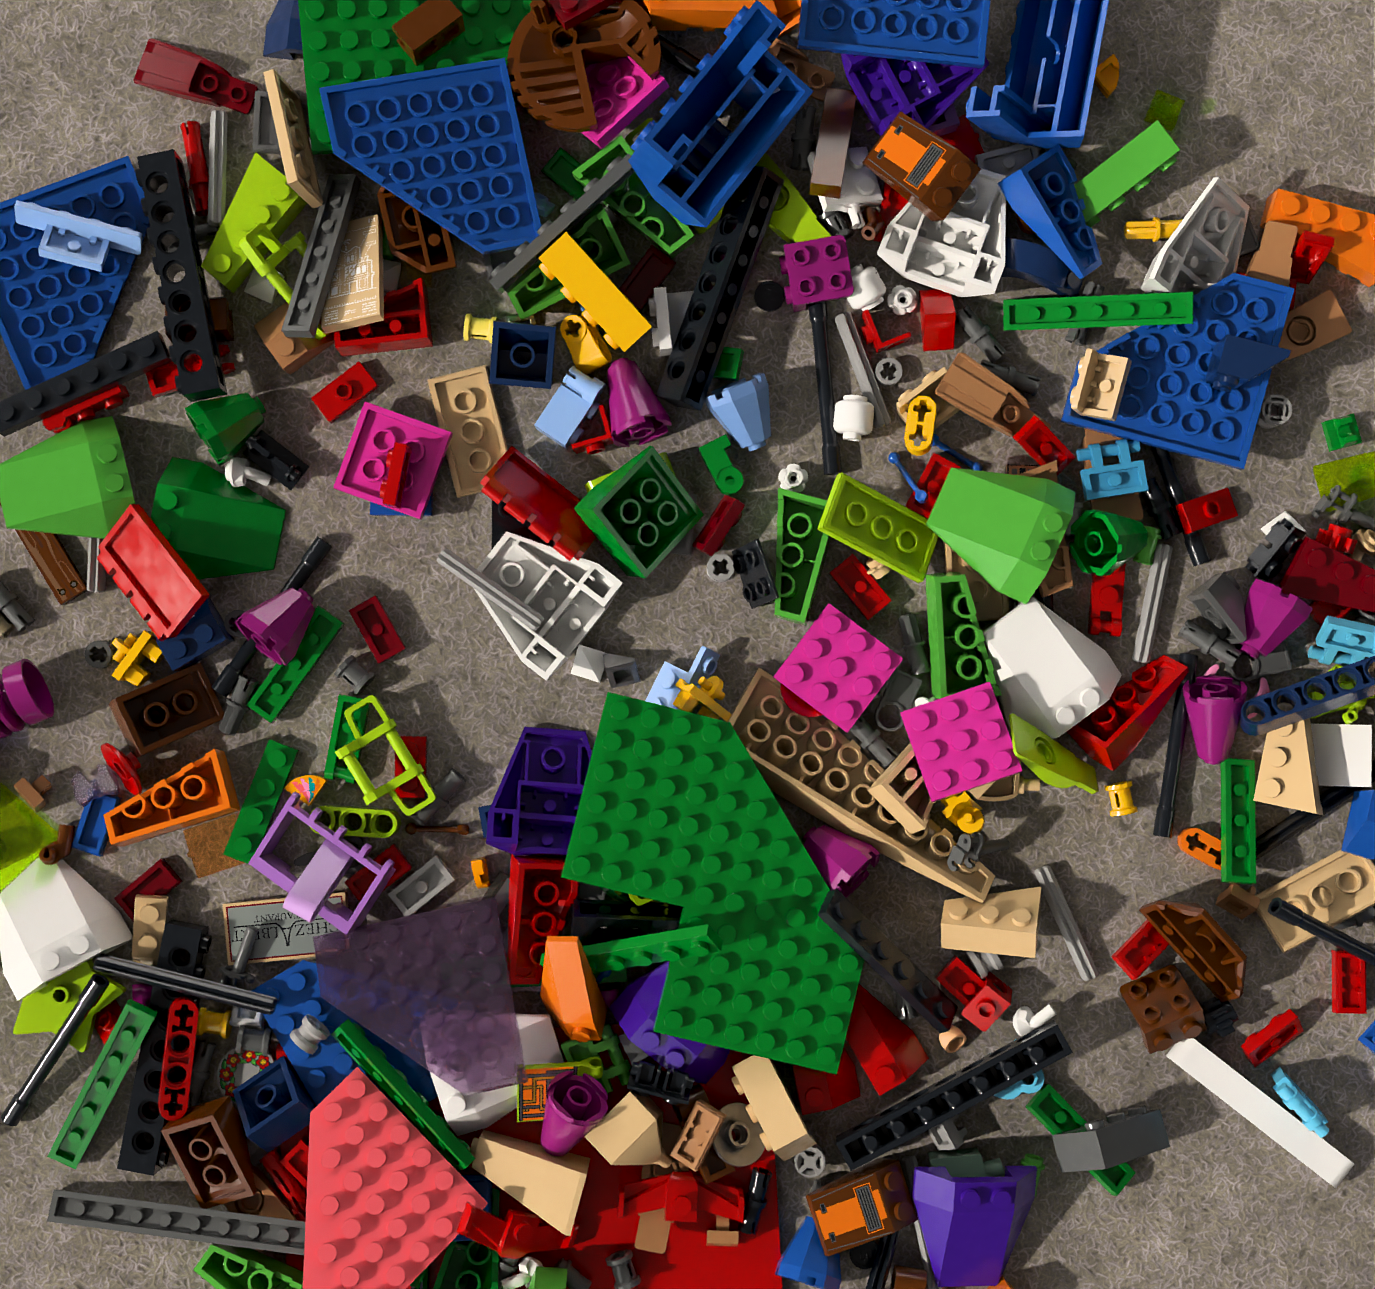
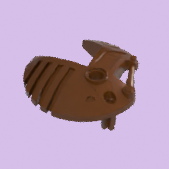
[507,0,662,133]

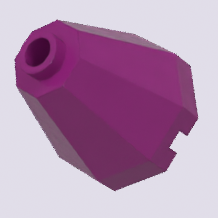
[1239,579,1313,659]
[235,588,315,665]
[802,825,880,898]

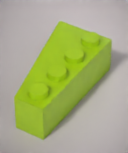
[201,152,307,293]

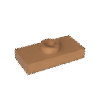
[670,1099,727,1172]

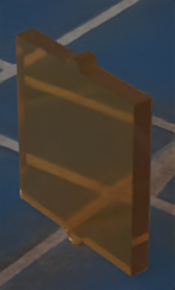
[183,813,244,878]

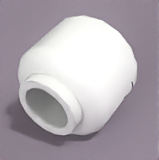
[846,264,886,311]
[833,395,874,441]

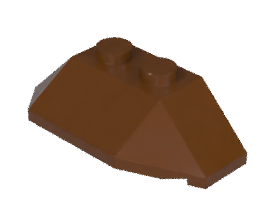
[377,186,457,274]
[1139,900,1247,1002]

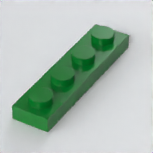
[246,605,345,723]
[223,739,299,864]
[1220,758,1256,884]
[1025,1084,1136,1196]

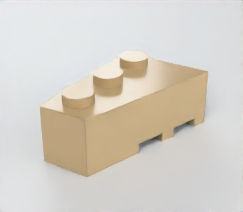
[867,743,936,834]
[731,1055,817,1161]

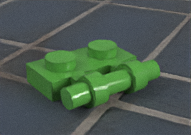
[561,1023,631,1093]

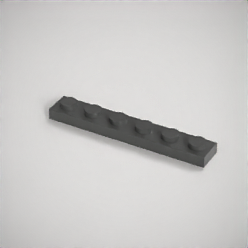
[489,153,635,295]
[281,174,361,338]

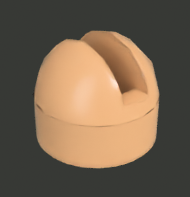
[939,1025,967,1053]

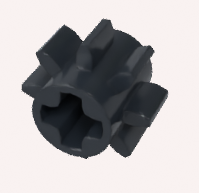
[1202,997,1239,1038]

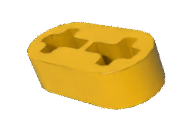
[904,395,937,456]

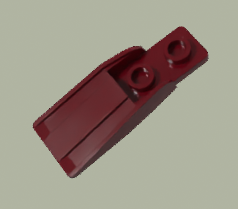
[133,38,258,115]

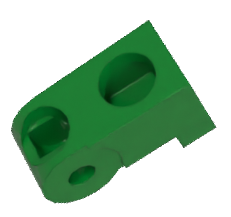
[698,434,744,495]

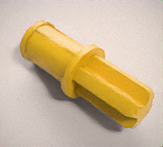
[1124,217,1183,242]

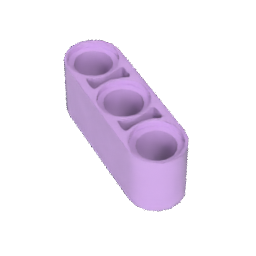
[283,839,354,923]

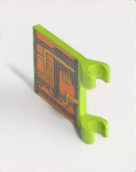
[517,1057,603,1122]

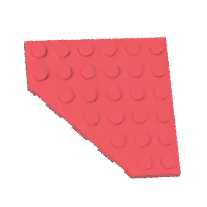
[303,1067,488,1289]

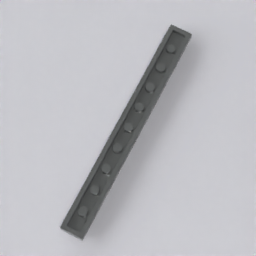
[47,1189,305,1255]

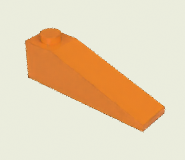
[540,936,607,1042]

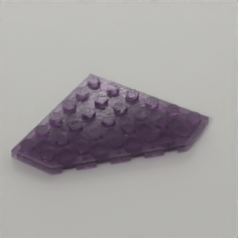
[313,897,528,1096]

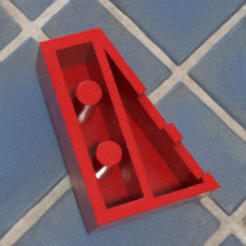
[334,277,433,357]

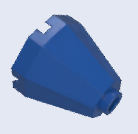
[775,1216,841,1289]

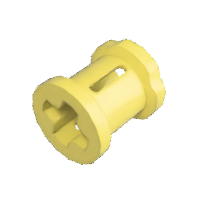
[463,313,498,343]

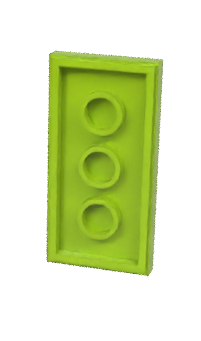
[817,472,939,583]

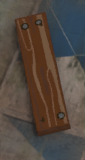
[0,502,87,605]

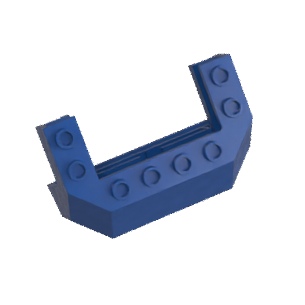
[628,0,814,228]
[966,0,1109,149]

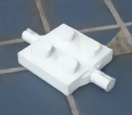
[807,147,883,229]

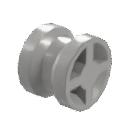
[966,951,1003,979]
[289,1014,330,1055]
[793,1144,826,1178]

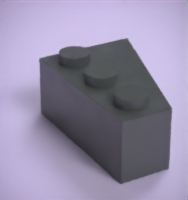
[1052,1105,1170,1173]

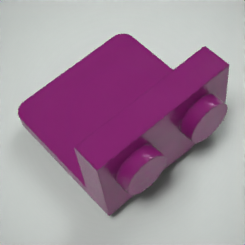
[779,235,854,312]

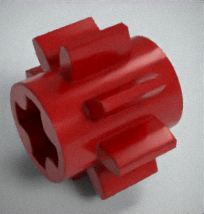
[1315,523,1358,554]

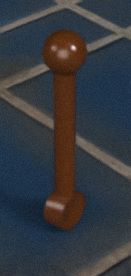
[405,823,469,835]

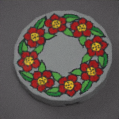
[216,1047,276,1105]

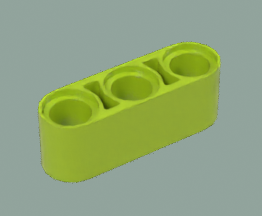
[309,805,402,838]

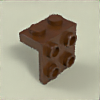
[1120,965,1207,1054]

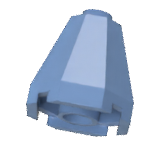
[705,373,771,451]

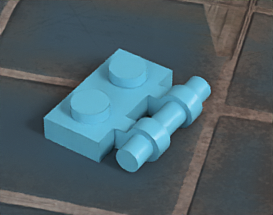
[1308,615,1375,666]
[1271,1066,1329,1138]

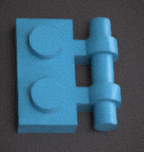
[1076,439,1149,501]

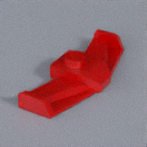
[617,1171,744,1223]
[457,1202,579,1259]

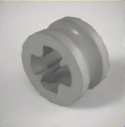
[874,358,903,387]

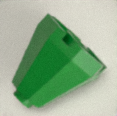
[185,393,266,466]
[1069,509,1148,577]

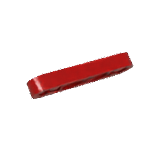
[158,996,199,1121]

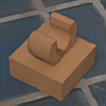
[14,775,52,813]
[1215,883,1261,920]
[706,1215,739,1246]

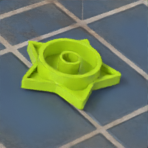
[13,959,127,1053]

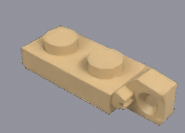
[131,894,168,967]

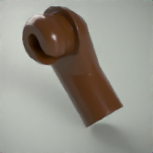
[861,206,885,241]
[39,824,75,865]

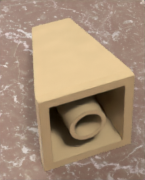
[470,1129,590,1236]

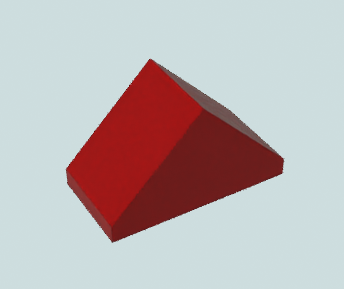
[919,289,956,352]

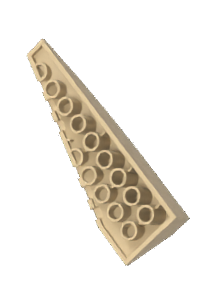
[728,668,995,903]

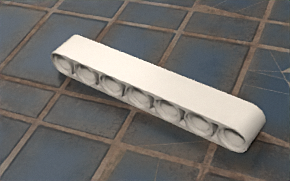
[1166,1038,1355,1188]

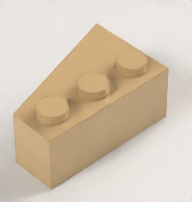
[1253,718,1323,815]
[941,887,1041,958]

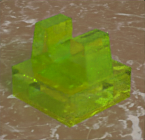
[1144,89,1185,132]

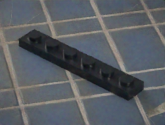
[0,331,172,437]
[818,888,958,1034]

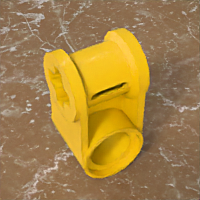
[560,315,612,375]

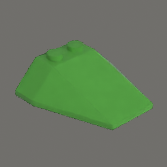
[0,416,135,539]
[926,468,1076,604]

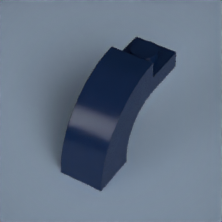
[1001,237,1084,297]

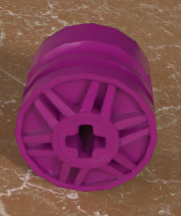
[0,659,54,738]

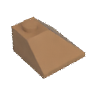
[254,302,335,375]

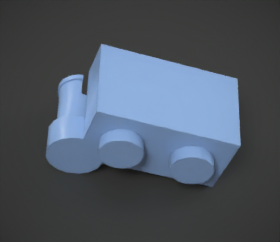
[534,366,606,449]

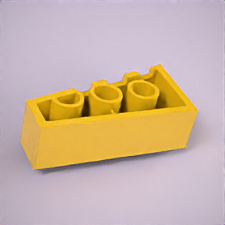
[538,231,652,352]

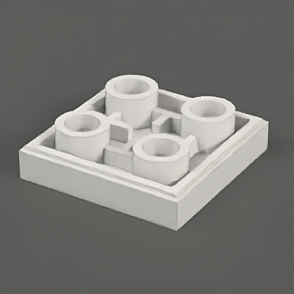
[1311,724,1372,787]

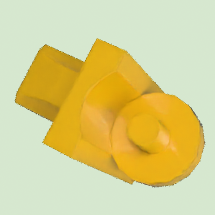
[111,630,164,686]
[673,676,732,722]
[940,792,985,834]

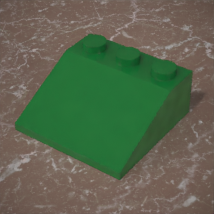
[574,446,704,578]

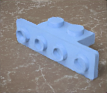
[14,200,142,272]
[645,646,720,712]

